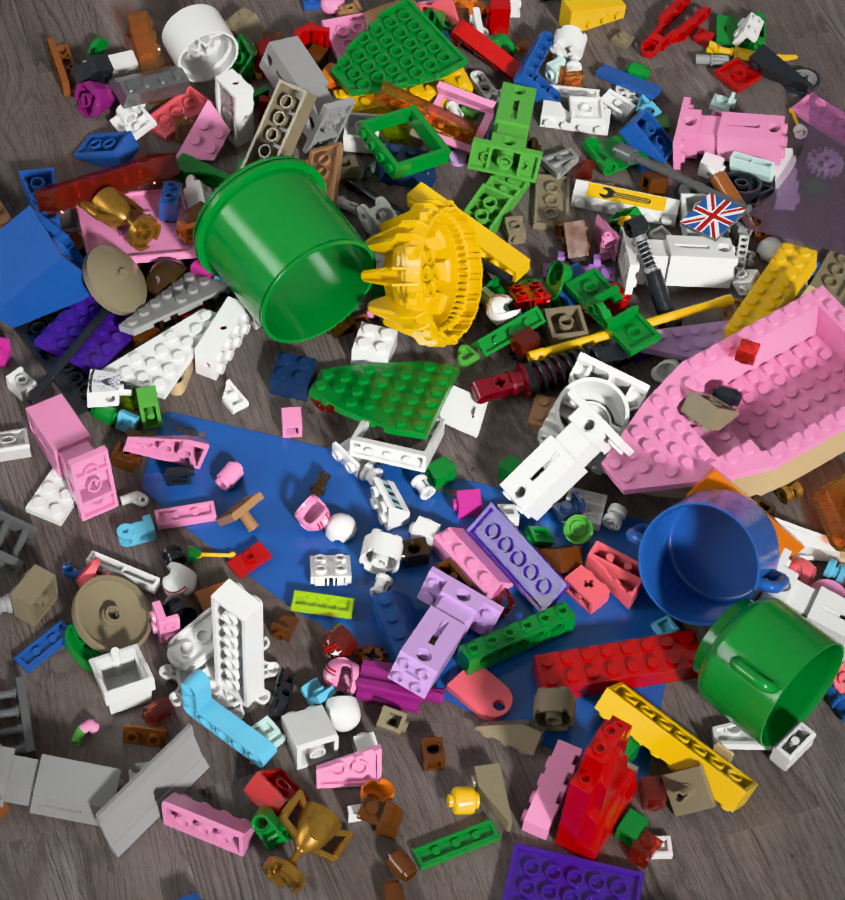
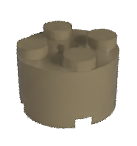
[533,686,576,732]

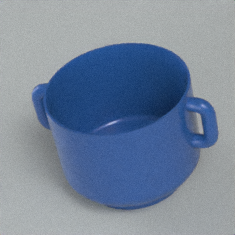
[626,489,790,626]

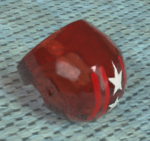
[321,623,358,660]

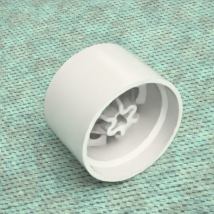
[162,4,238,83]

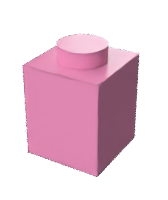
[281,407,302,438]

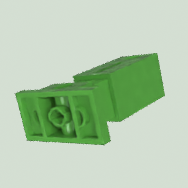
[467,82,543,183]

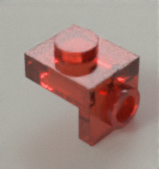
[627,829,664,869]

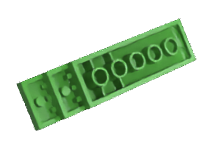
[463,174,530,234]

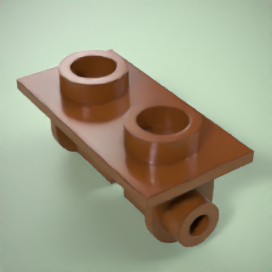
[123,722,168,748]

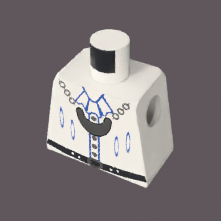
[87,369,132,408]

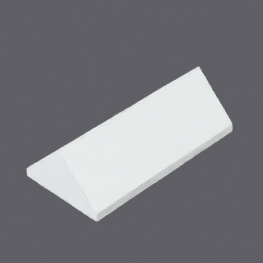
[0,428,31,462]

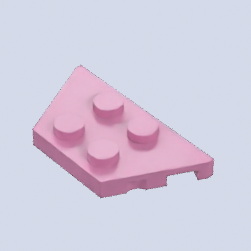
[175,100,231,162]

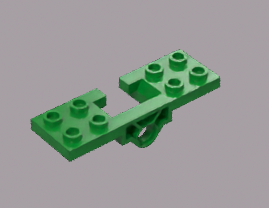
[565,267,661,357]

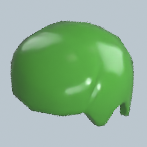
[563,514,594,545]

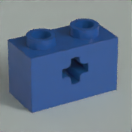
[159,181,182,222]

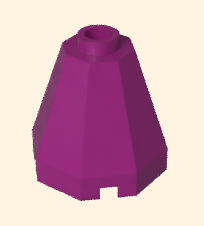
[74,81,118,118]

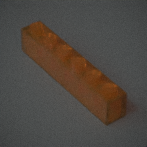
[127,11,170,105]
[374,81,477,145]

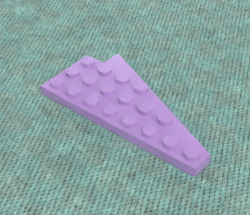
[640,320,730,361]

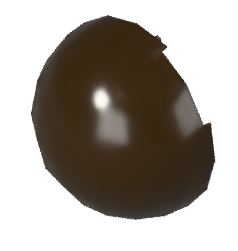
[145,259,187,299]

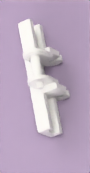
[734,234,756,272]

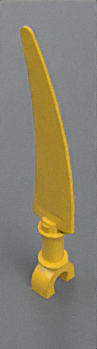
[706,41,798,62]

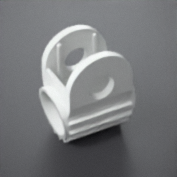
[357,196,398,237]

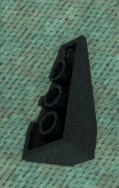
[748,44,813,95]

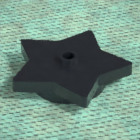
[708,171,775,212]

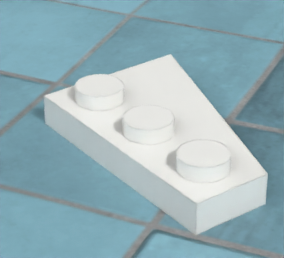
[711,722,774,750]

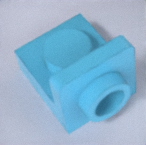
[300,678,336,706]

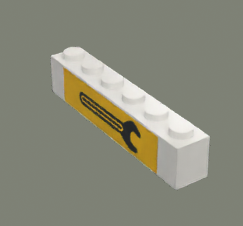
[571,179,680,227]

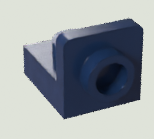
[552,492,585,522]

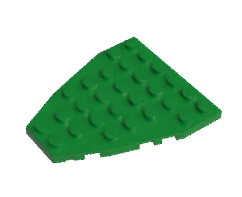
[330,0,468,97]
[309,361,460,440]

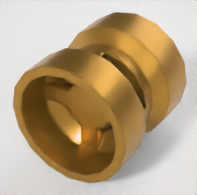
[776,480,804,505]

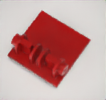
[506,281,552,311]

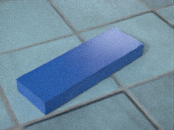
[14,619,68,674]

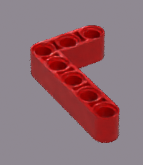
[449,19,521,82]

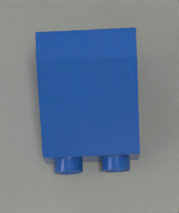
[0,205,91,328]

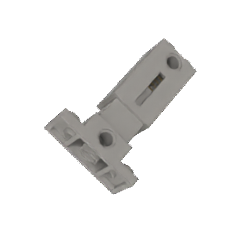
[259,36,356,155]
[0,744,124,826]

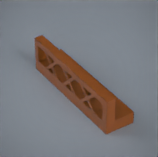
[47,37,75,97]

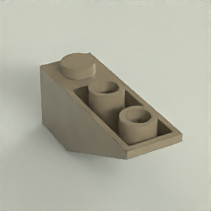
[475,720,547,756]

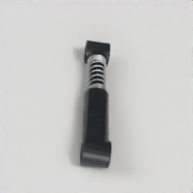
[623,215,682,329]

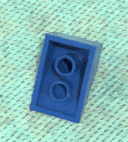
[619,107,673,164]
[73,131,140,170]

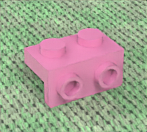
[149,600,181,644]

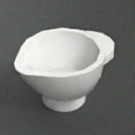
[651,359,680,383]

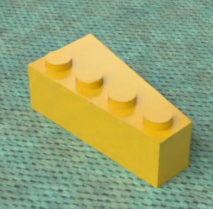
[558,0,626,32]

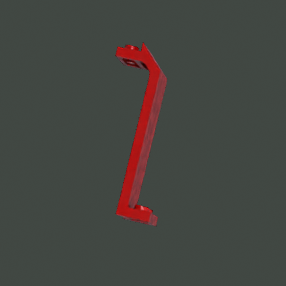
[259,21,330,125]

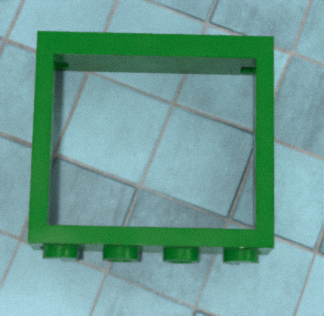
[358,105,451,180]

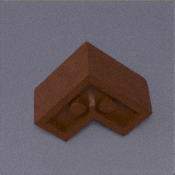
[536,545,584,573]

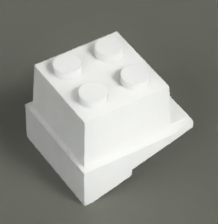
[88,644,156,715]

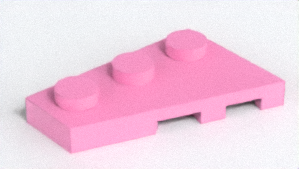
[316,744,382,789]

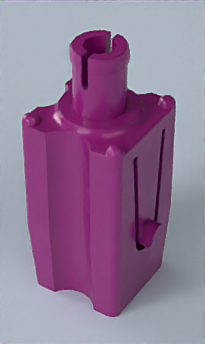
[356,659,445,714]

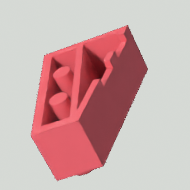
[585,541,644,610]

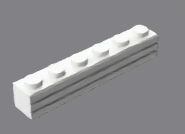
[86,550,161,595]

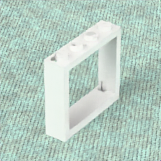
[349,417,445,473]

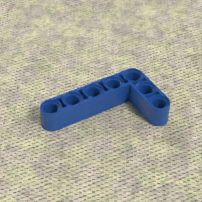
[513,30,561,107]

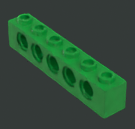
[457,601,576,676]

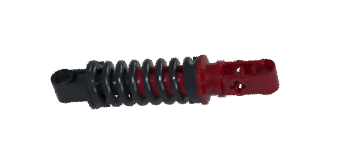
[470,342,632,404]

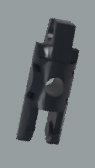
[268,667,297,721]

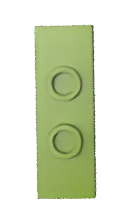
[291,590,355,619]

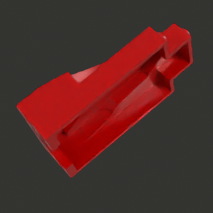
[555,715,637,861]

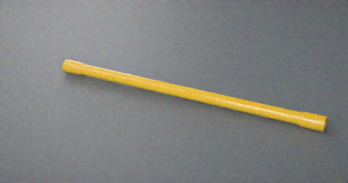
[526,294,734,362]

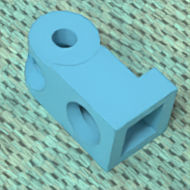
[117,514,157,547]

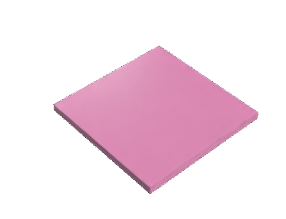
[74,189,197,263]

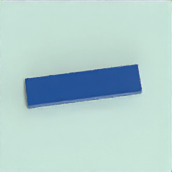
[596,64,662,100]

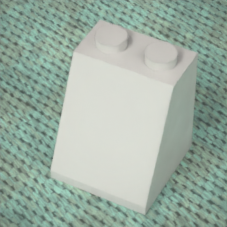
[281,705,339,770]

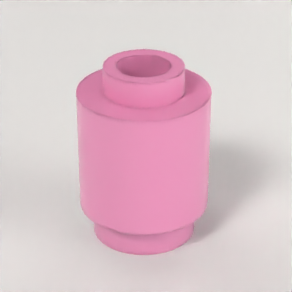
[215,461,244,491]

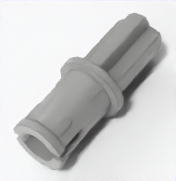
[695,53,729,66]

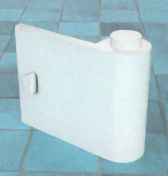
[436,385,488,438]

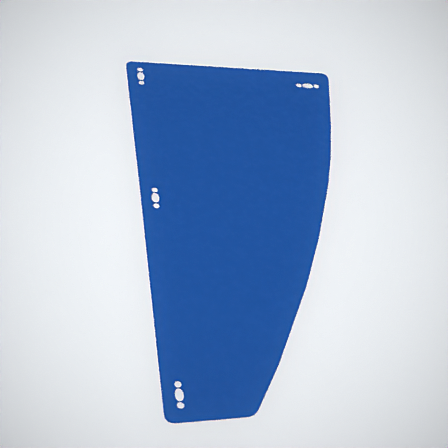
[142,412,678,783]

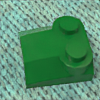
[229,34,258,80]

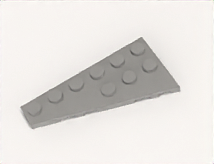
[119,272,232,336]

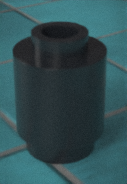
[712,384,742,407]

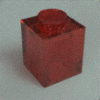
[510,326,541,359]
[638,775,667,811]

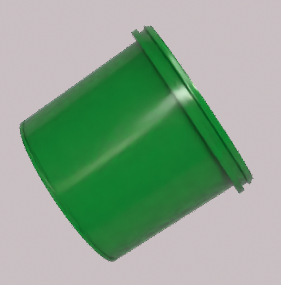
[193,156,376,343]

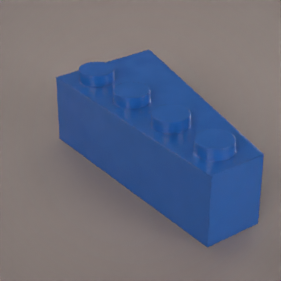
[18,168,61,229]

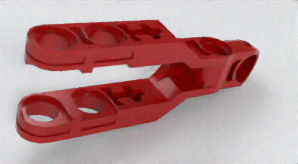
[640,0,711,59]

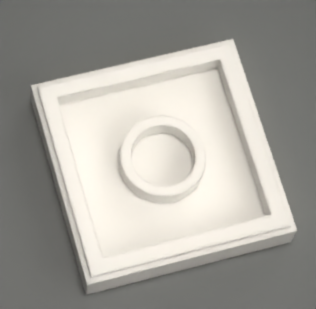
[569,96,606,126]

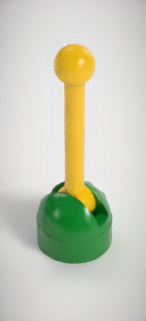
[187,546,236,562]

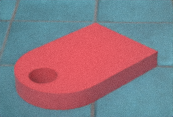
[446,668,513,721]

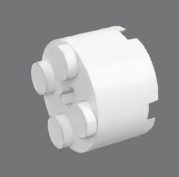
[550,25,587,61]
[359,529,403,574]

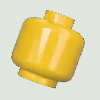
[446,786,480,815]

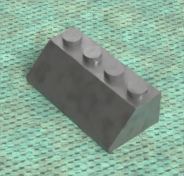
[109,65,189,109]

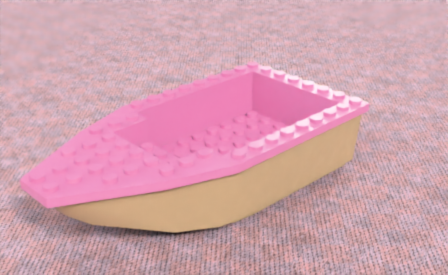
[601,285,845,499]

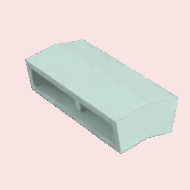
[729,151,775,183]

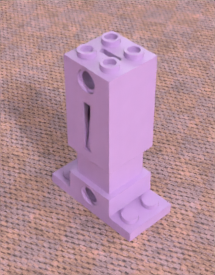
[388,566,504,699]

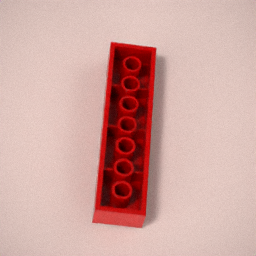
[532,629,699,698]

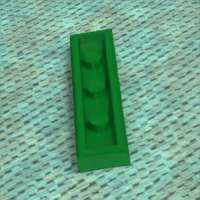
[411,818,500,871]

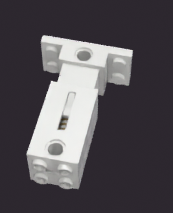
[617,226,738,295]
[500,388,635,521]
[756,548,845,661]

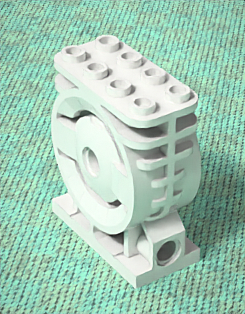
[537,352,650,475]

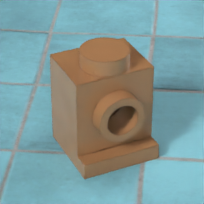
[337,0,363,17]

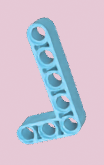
[181,669,277,768]

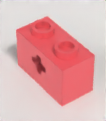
[564,565,610,615]

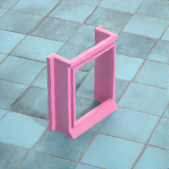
[426,81,496,155]

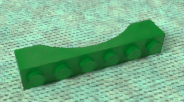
[171,153,230,187]

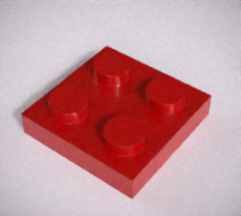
[714,57,761,94]

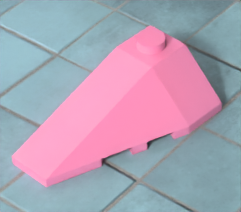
[123,435,209,469]

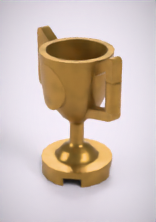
[80,187,161,251]
[262,790,353,893]

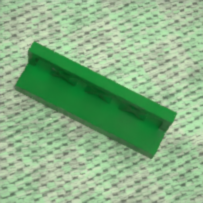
[470,306,546,358]

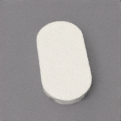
[167,607,214,671]

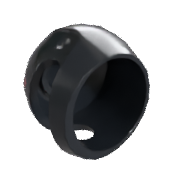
[162,593,197,630]

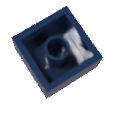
[270,351,316,402]

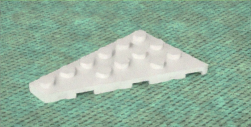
[102,308,217,399]

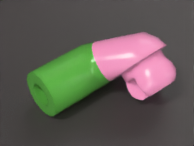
[71,719,100,747]

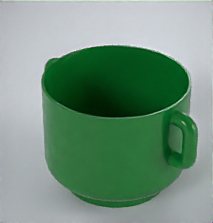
[693,597,844,748]

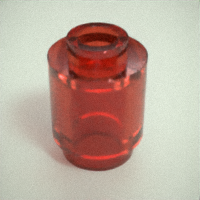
[141,696,174,726]

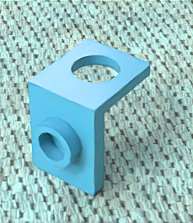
[636,94,662,117]

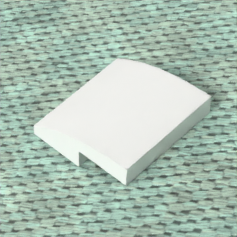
[562,487,607,531]

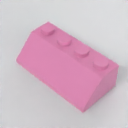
[432,527,513,599]
[161,792,255,857]

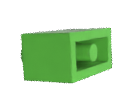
[136,385,163,430]

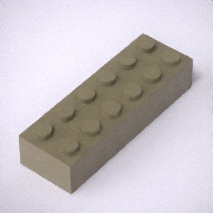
[240,79,318,169]

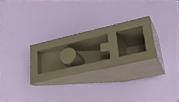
[470,763,513,832]

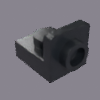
[166,458,195,486]

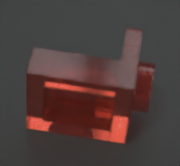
[735,338,761,366]

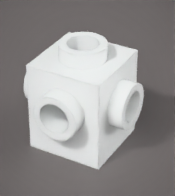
[732,269,760,295]

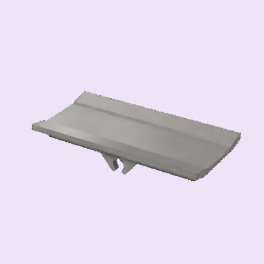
[95,724,209,857]

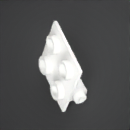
[310,554,352,586]

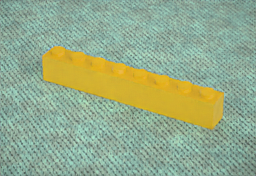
[407,182,530,283]

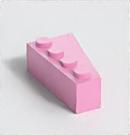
[520,739,583,840]

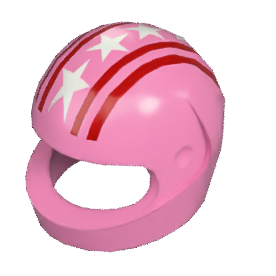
[294,494,330,531]
[323,657,359,694]

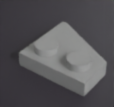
[541,148,579,180]

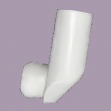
[119,491,149,507]

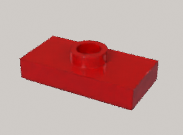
[227,541,272,579]

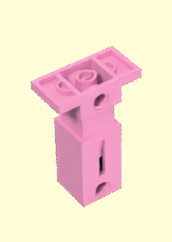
[673,97,788,170]
[25,393,119,522]

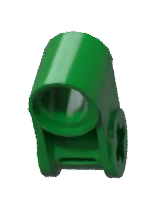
[424,9,453,32]
[251,806,291,851]

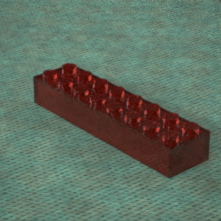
[34,153,180,214]

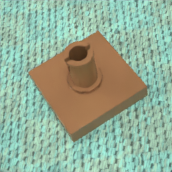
[216,491,264,532]

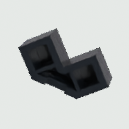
[68,53,114,94]

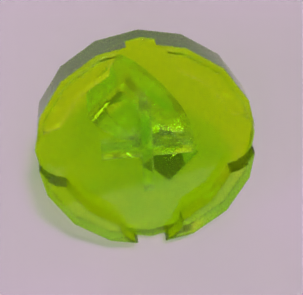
[381,122,414,144]

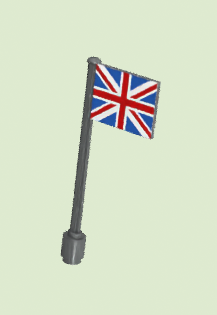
[612,143,752,242]

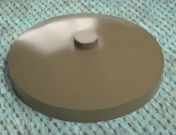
[82,245,147,316]
[71,575,152,654]

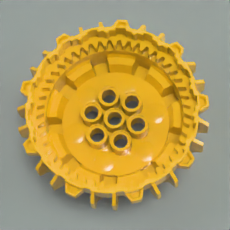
[361,199,483,347]

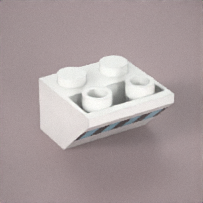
[370,477,410,531]

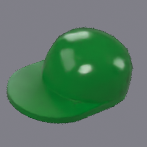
[545,260,573,300]

